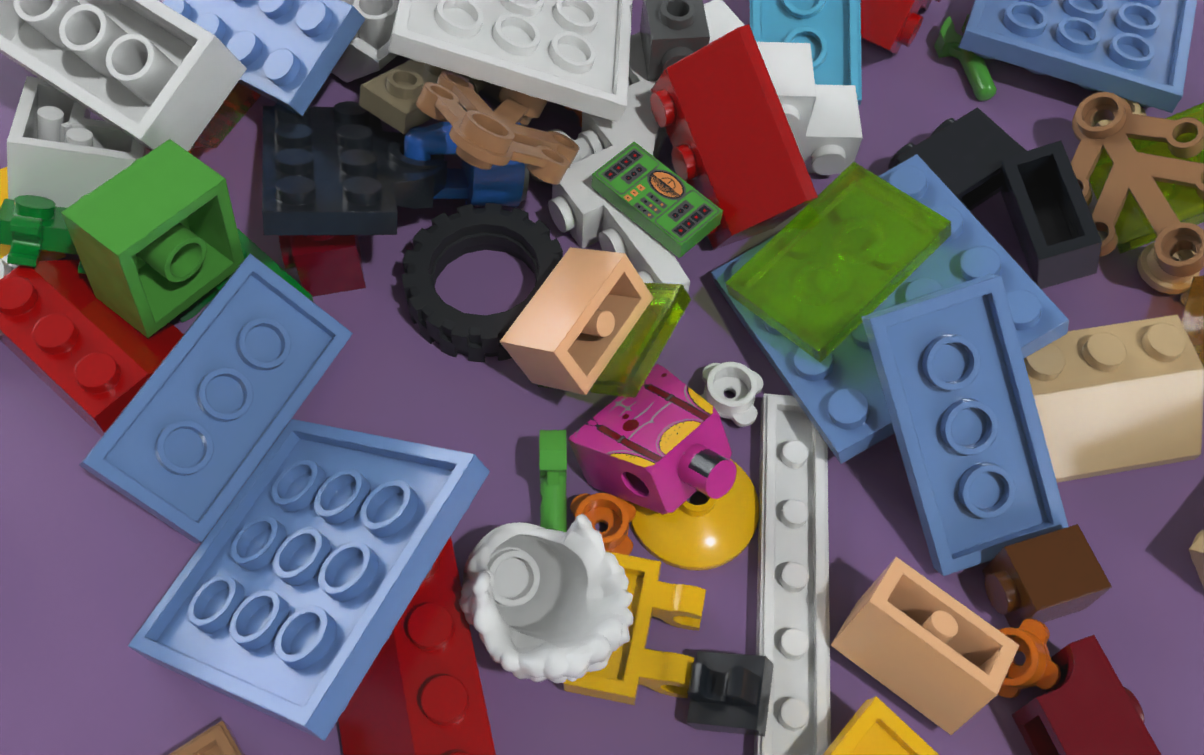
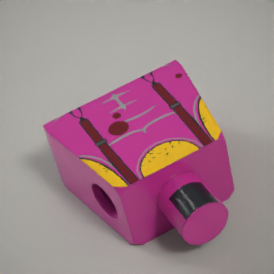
[568,364,737,514]

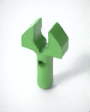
[934,14,997,101]
[539,430,567,532]

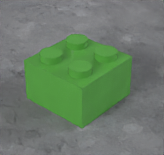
[61,139,244,338]

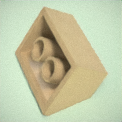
[1024,314,1204,483]

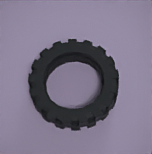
[402,203,563,362]

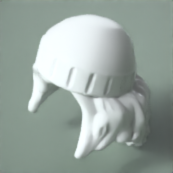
[459,514,634,684]

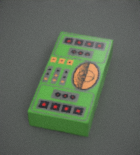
[591,142,723,258]

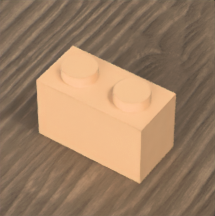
[499,247,654,395]
[831,557,1019,735]

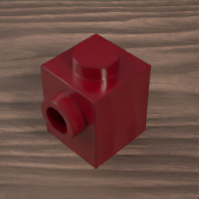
[279,235,366,297]

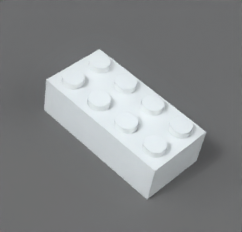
[0,0,247,152]

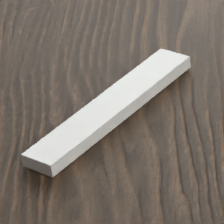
[754,393,831,755]

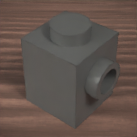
[640,0,710,81]

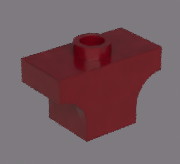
[1012,635,1161,755]

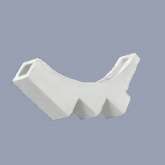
[548,0,744,325]

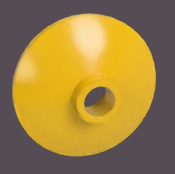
[630,459,759,571]

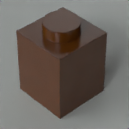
[982,524,1112,628]

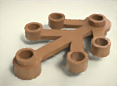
[416,70,579,185]
[1071,92,1204,277]

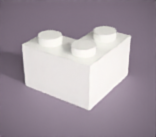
[756,42,863,175]
[7,76,146,208]

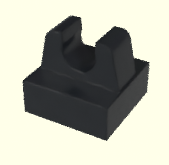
[687,651,774,737]

